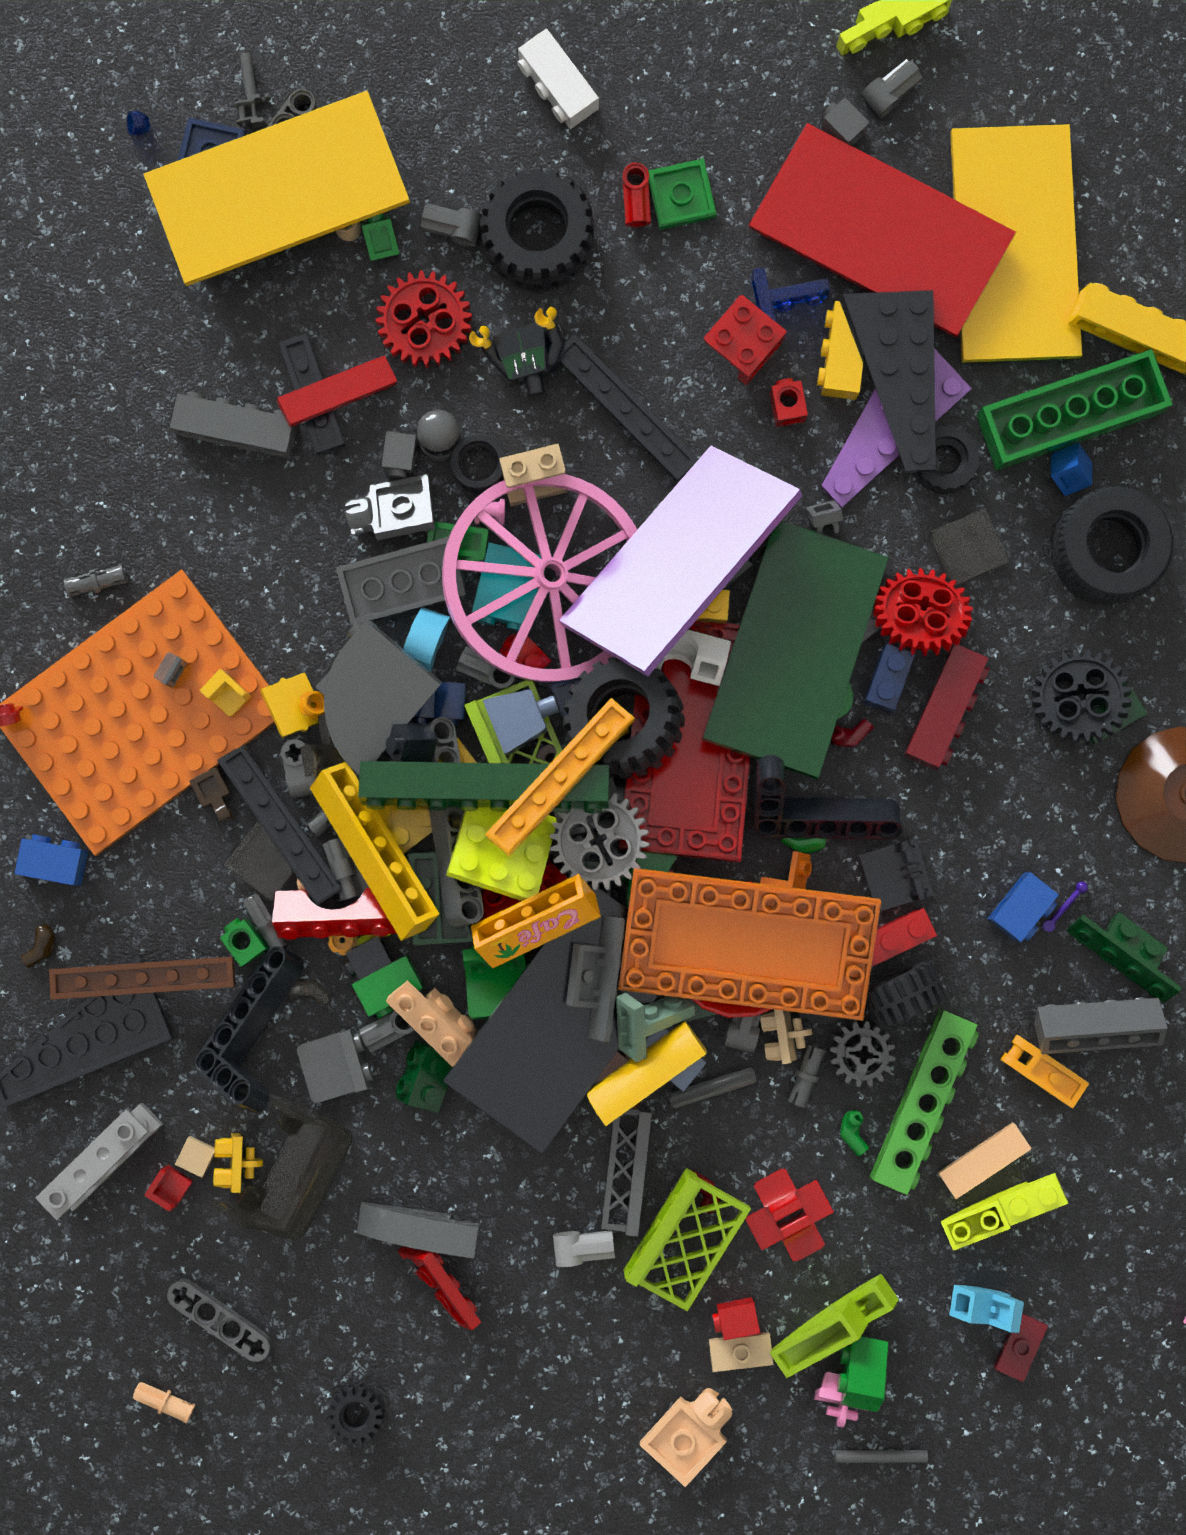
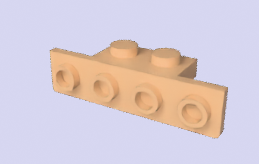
[386,980,477,1067]

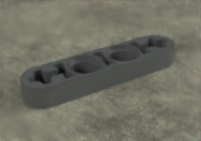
[167,1279,272,1362]

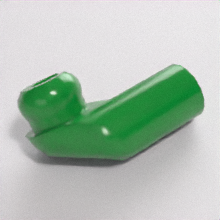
[780,838,827,854]
[840,1110,869,1157]

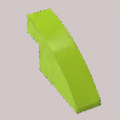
[769,1274,899,1378]

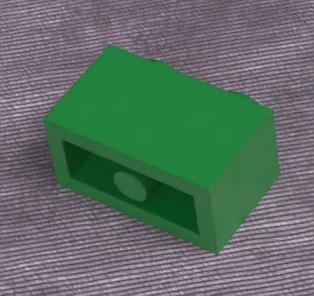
[352,955,425,1019]
[837,1336,888,1412]

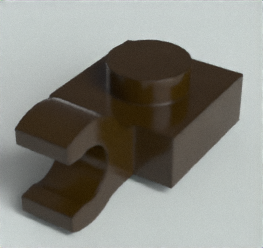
[189,767,235,823]

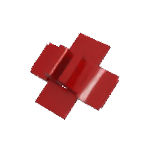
[745,1168,834,1262]

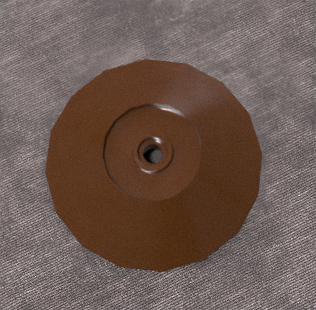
[1116,727,1186,863]

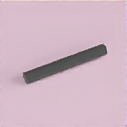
[835,1450,928,1463]

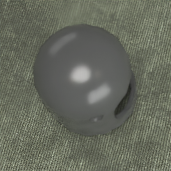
[417,409,461,462]

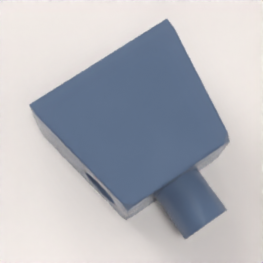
[483,689,559,756]

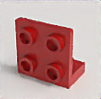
[704,295,787,386]

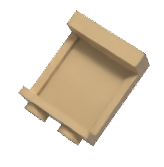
[499,444,568,506]

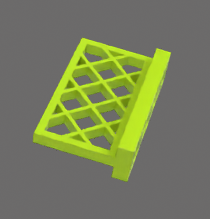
[464,680,563,764]
[623,1168,751,1311]

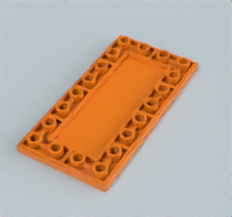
[618,868,881,1021]

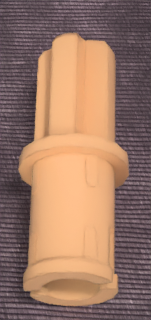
[133,1382,195,1424]

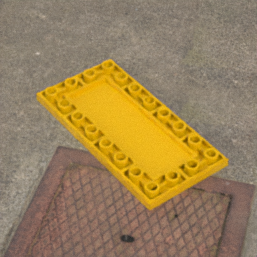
[144,91,410,286]
[950,124,1082,363]

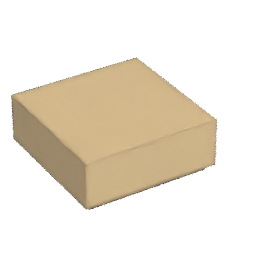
[175,1136,214,1178]

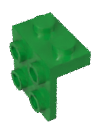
[463,946,526,1020]

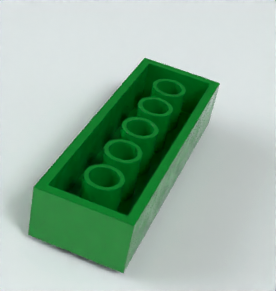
[976,349,1173,471]

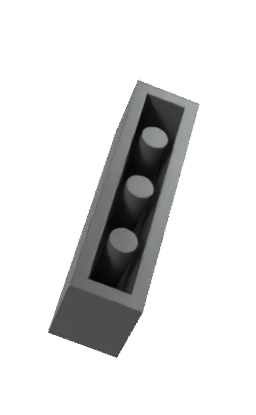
[169,392,298,459]
[1034,997,1168,1054]

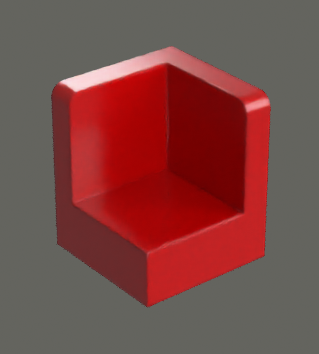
[144,1165,193,1212]

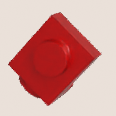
[499,632,551,669]

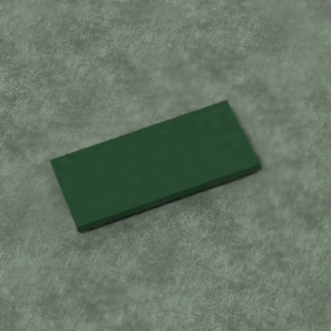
[702,520,889,780]

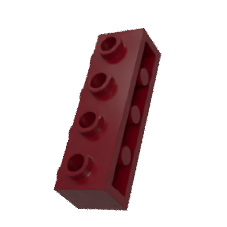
[904,644,990,771]

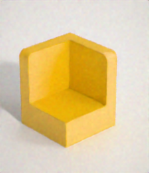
[199,668,252,717]

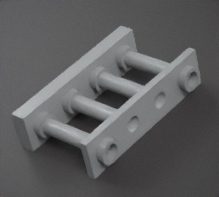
[35,1103,163,1220]

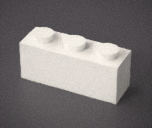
[517,28,599,129]

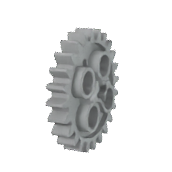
[550,793,650,891]

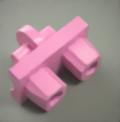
[814,1372,868,1428]

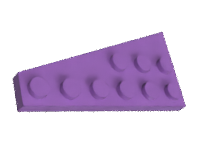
[821,348,972,508]

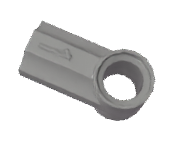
[553,1230,615,1267]

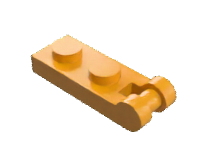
[1000,1035,1089,1108]

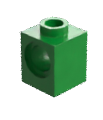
[220,918,270,967]

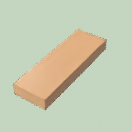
[937,1122,1031,1199]

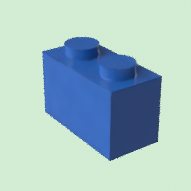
[14,834,88,886]
[987,872,1059,942]

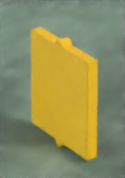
[260,672,326,738]

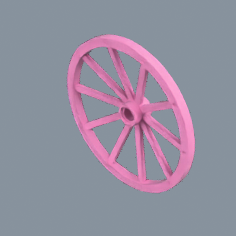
[442,474,637,682]

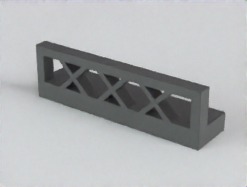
[601,1108,652,1237]

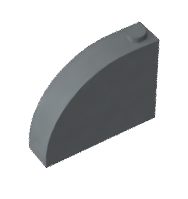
[324,619,442,775]

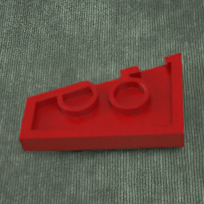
[397,1246,481,1330]

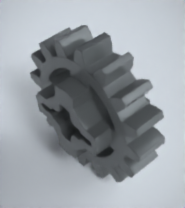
[829,1021,896,1087]

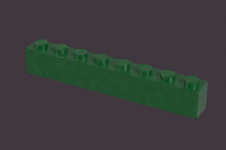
[358,761,610,813]

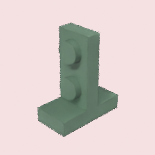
[616,993,695,1062]

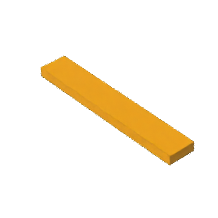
[485,698,635,857]

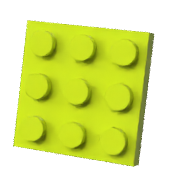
[446,807,557,901]

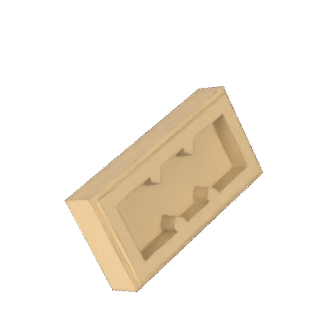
[709,1332,774,1372]

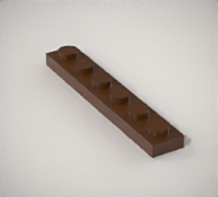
[49,956,236,1000]

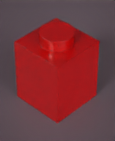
[712,1297,760,1341]

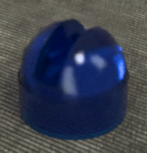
[127,111,150,136]

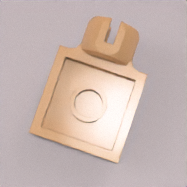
[640,1388,732,1487]

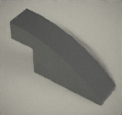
[357,1202,480,1259]

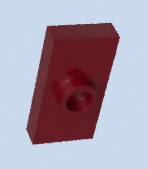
[994,1313,1048,1383]

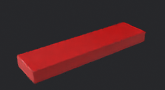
[276,355,397,427]

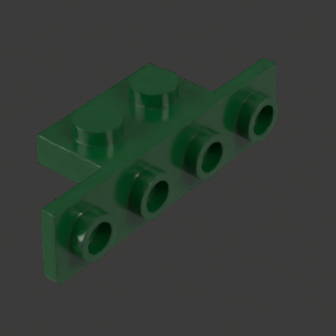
[1067,912,1182,1003]

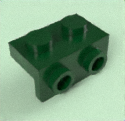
[396,1041,452,1113]

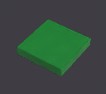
[648,158,717,230]

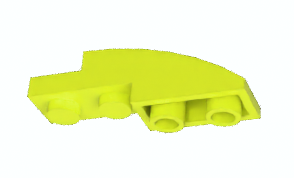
[836,0,952,56]
[941,1173,1068,1251]

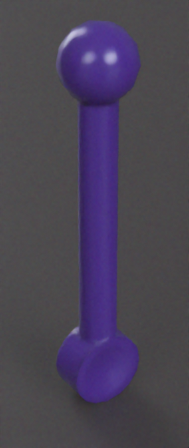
[1042,881,1088,932]

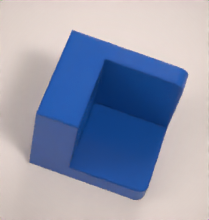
[1051,442,1092,496]

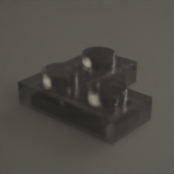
[300,714,355,777]

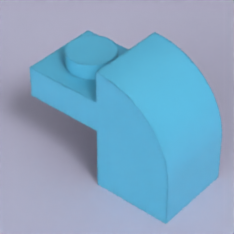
[404,607,450,673]
[949,1285,1024,1333]

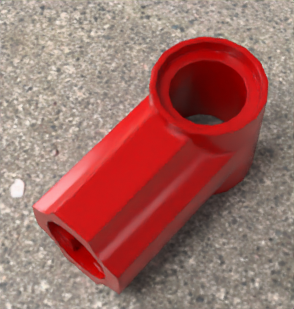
[622,162,651,227]

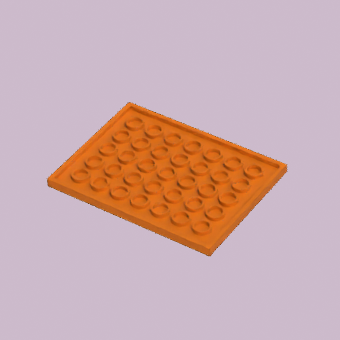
[0,569,275,856]

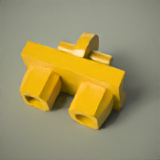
[213,1133,263,1193]

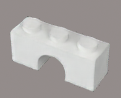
[655,630,731,686]

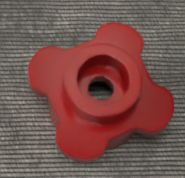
[0,703,23,726]

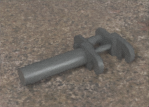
[234,53,273,128]

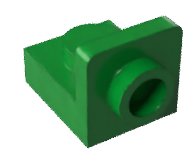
[361,213,399,261]

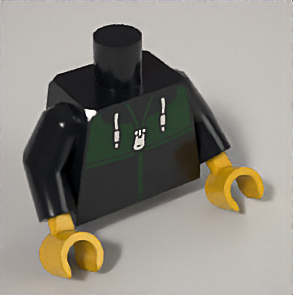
[469,307,565,397]

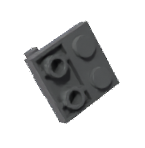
[323,838,369,901]

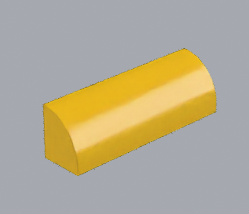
[586,1021,707,1126]

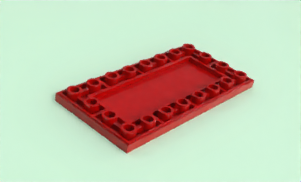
[749,123,1016,338]
[619,621,750,863]

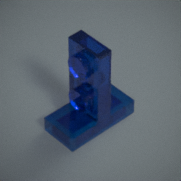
[751,267,830,322]

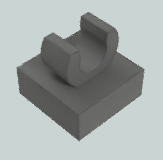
[806,500,843,535]

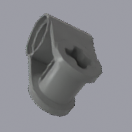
[281,739,319,799]

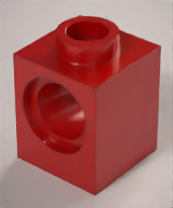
[769,378,808,427]

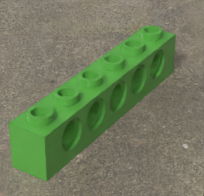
[869,1009,979,1195]

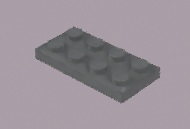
[336,537,467,625]

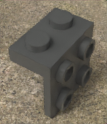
[297,1028,373,1103]

